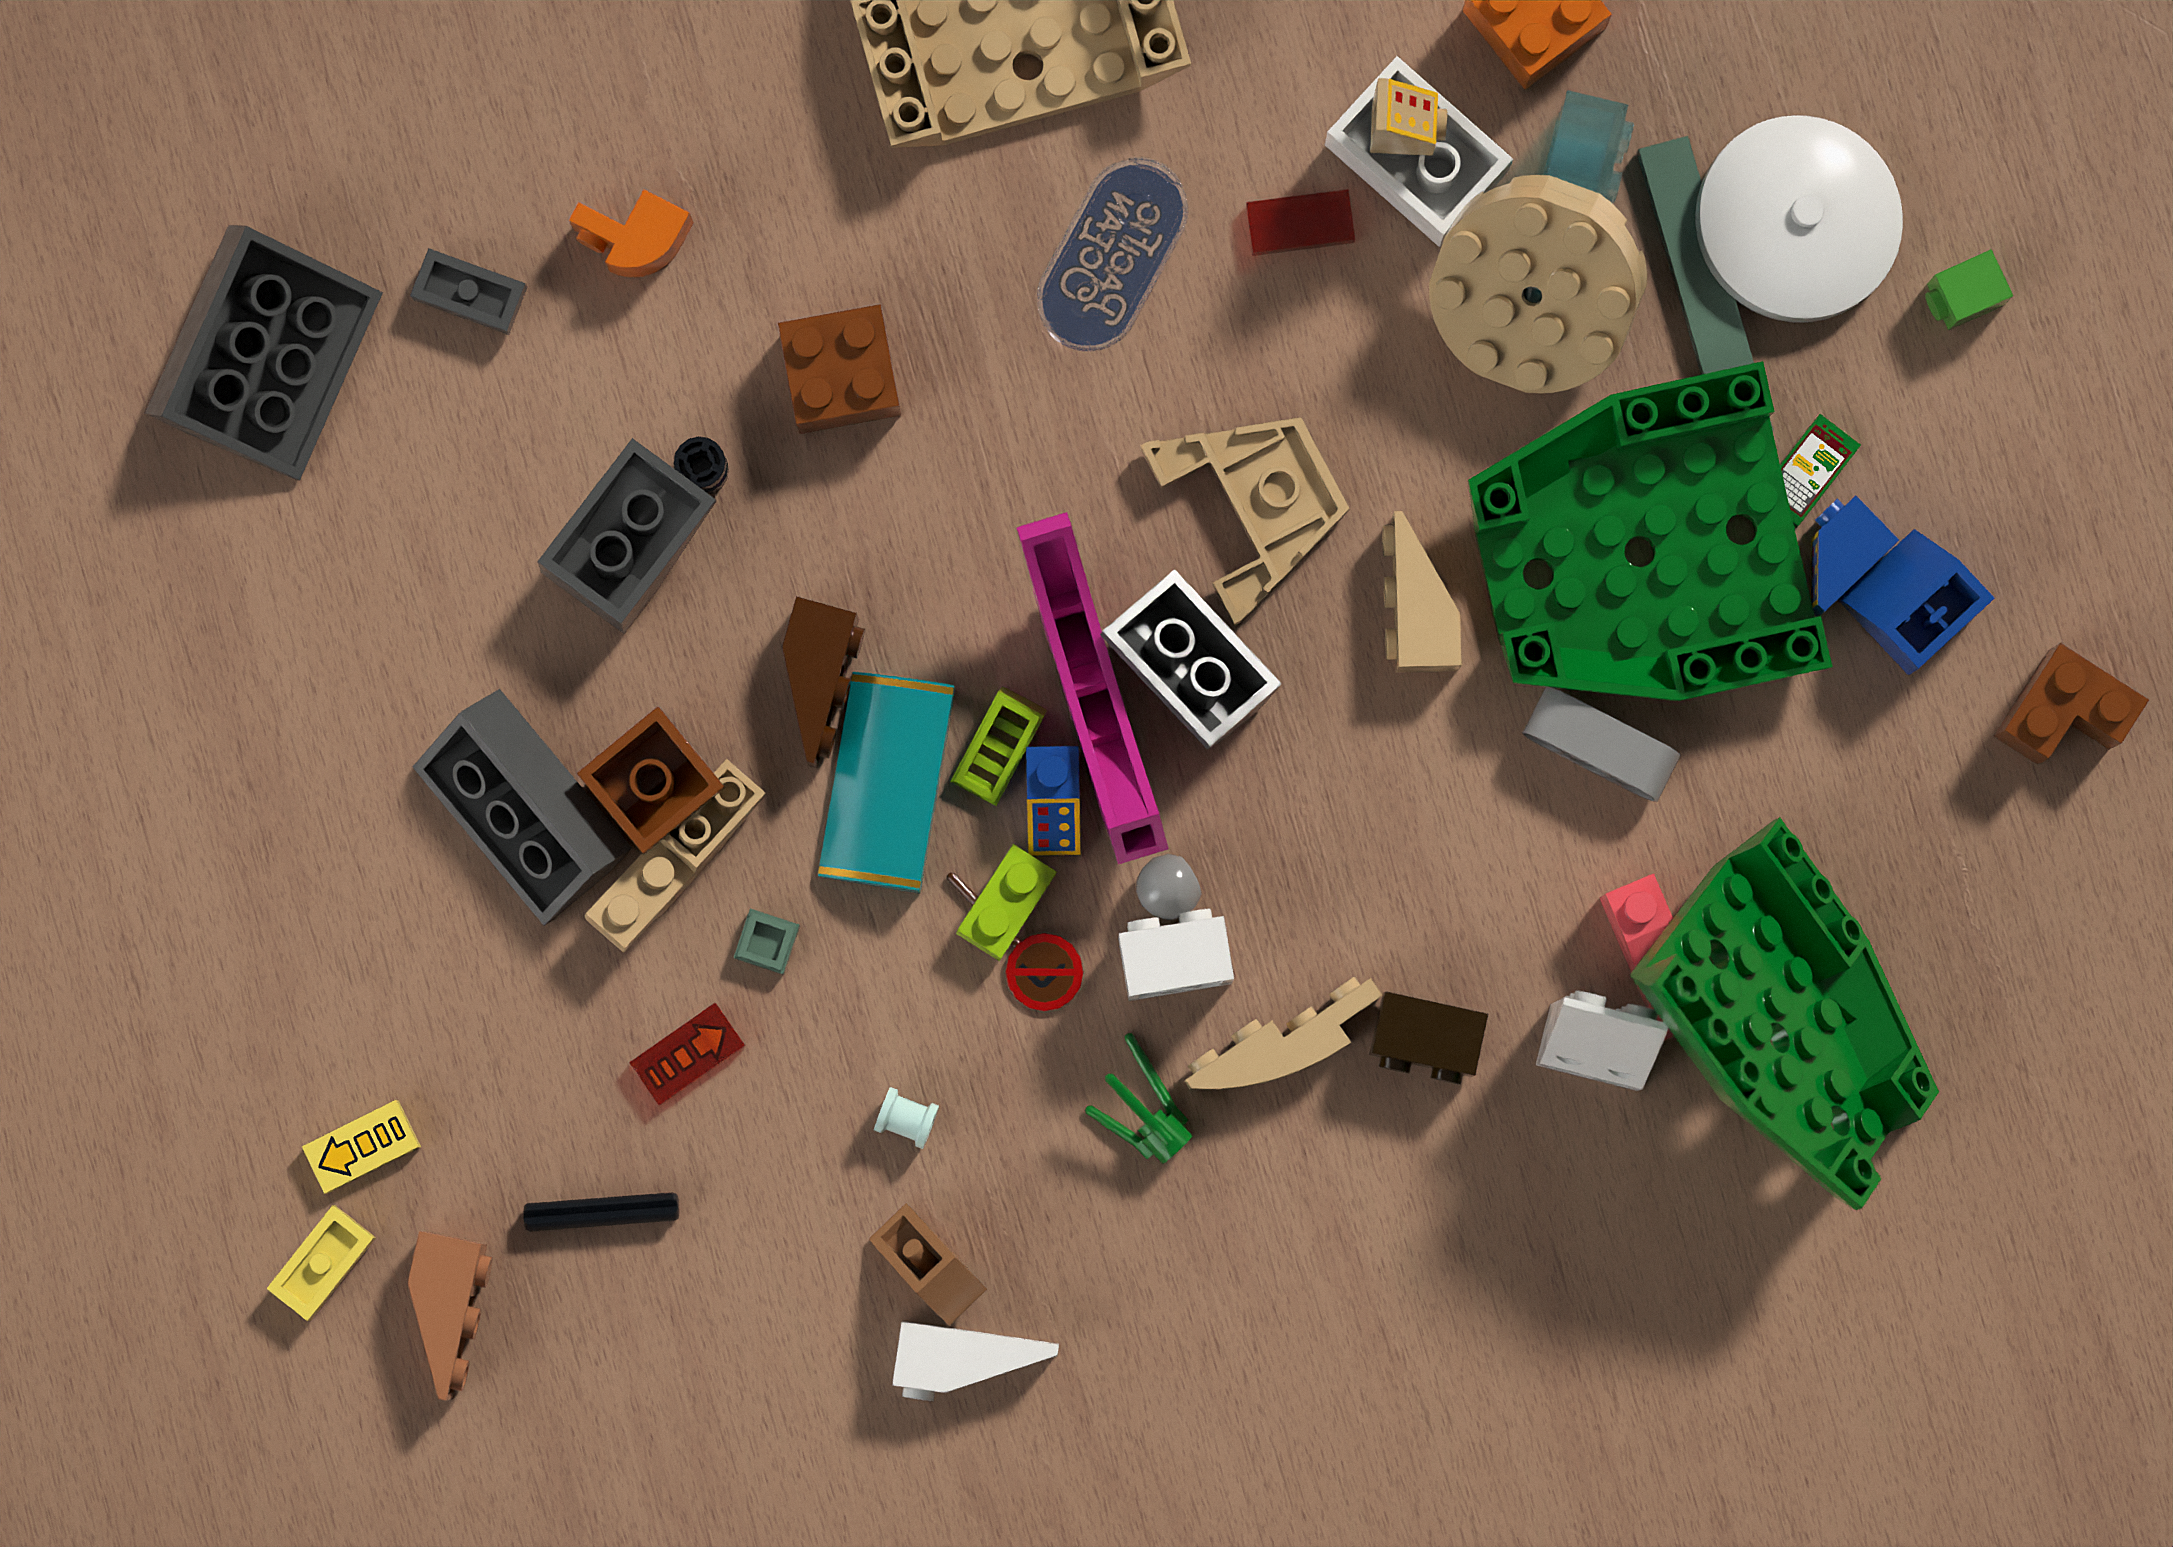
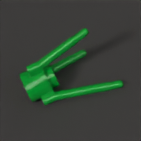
[1085,1033,1193,1164]

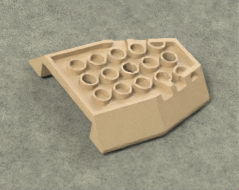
[850,0,1191,148]

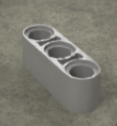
[1523,687,1681,802]

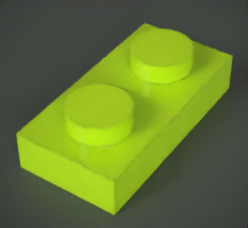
[956,844,1057,962]

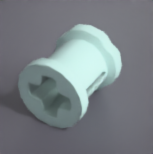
[874,1087,939,1149]

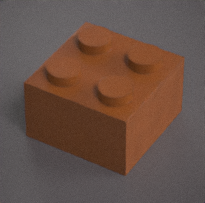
[778,304,901,434]

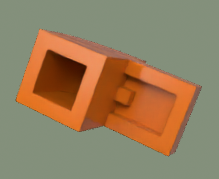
[569,189,693,277]

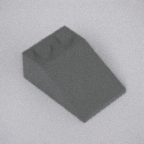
[537,438,716,634]

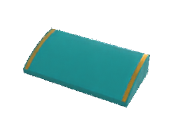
[818,672,955,894]

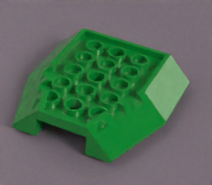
[1468,361,1833,701]
[1630,817,1939,1211]

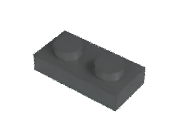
[410,248,527,335]

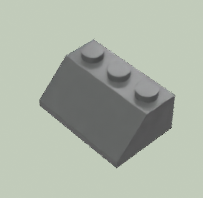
[1100,569,1282,750]

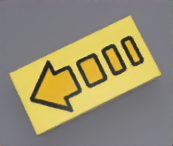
[302,1100,421,1194]

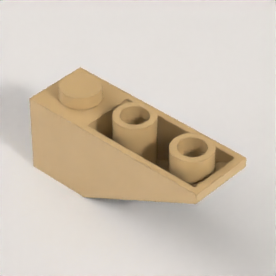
[1382,511,1462,673]

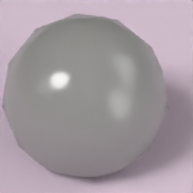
[1136,854,1202,920]

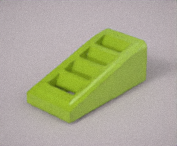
[950,686,1047,806]

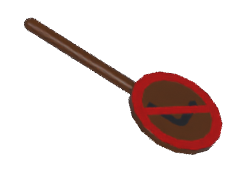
[947,872,1084,1011]

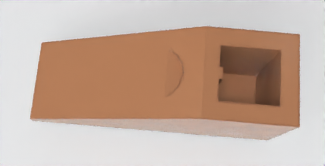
[408,1231,493,1401]

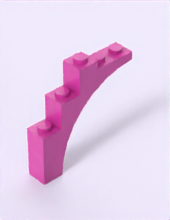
[1016,512,1169,865]

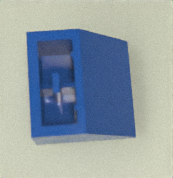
[1838,529,1995,676]

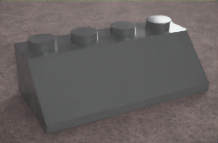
[412,689,632,926]

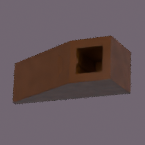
[782,596,865,768]

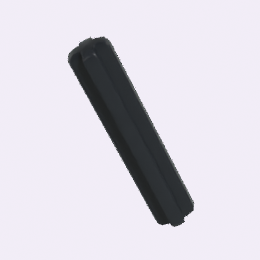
[523,1192,680,1232]

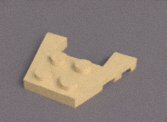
[1140,417,1350,626]

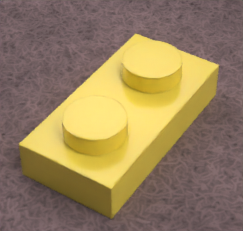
[266,1205,376,1321]

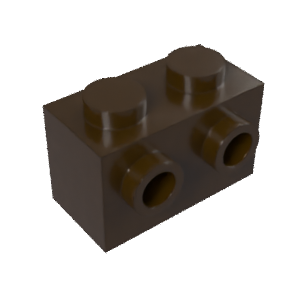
[1369,991,1488,1085]

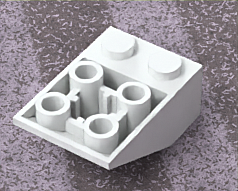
[1536,991,1668,1091]

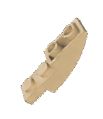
[585,759,766,953]
[1184,977,1383,1090]

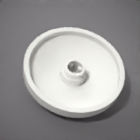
[1695,115,1903,323]

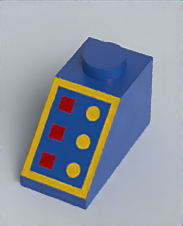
[1810,495,1899,617]
[1026,746,1081,856]

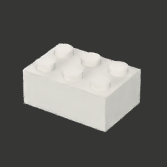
[1325,56,1513,247]

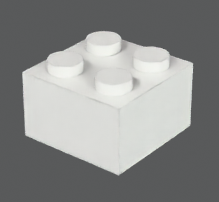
[1118,909,1234,1001]

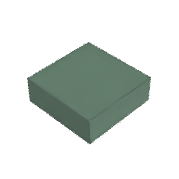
[734,908,801,975]

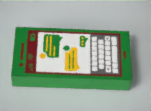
[1780,414,1861,528]

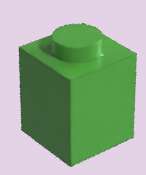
[1925,249,2014,331]

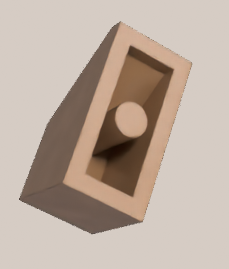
[869,1203,987,1326]

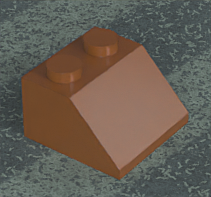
[577,707,725,854]

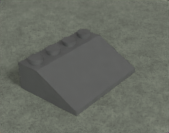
[145,225,383,481]

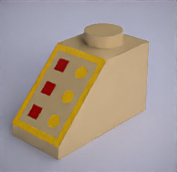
[1370,78,1447,156]

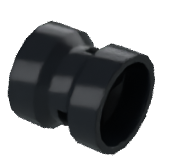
[673,436,729,494]

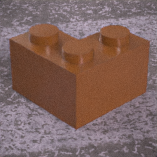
[1994,643,2149,765]

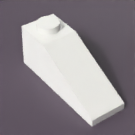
[892,1321,1059,1401]

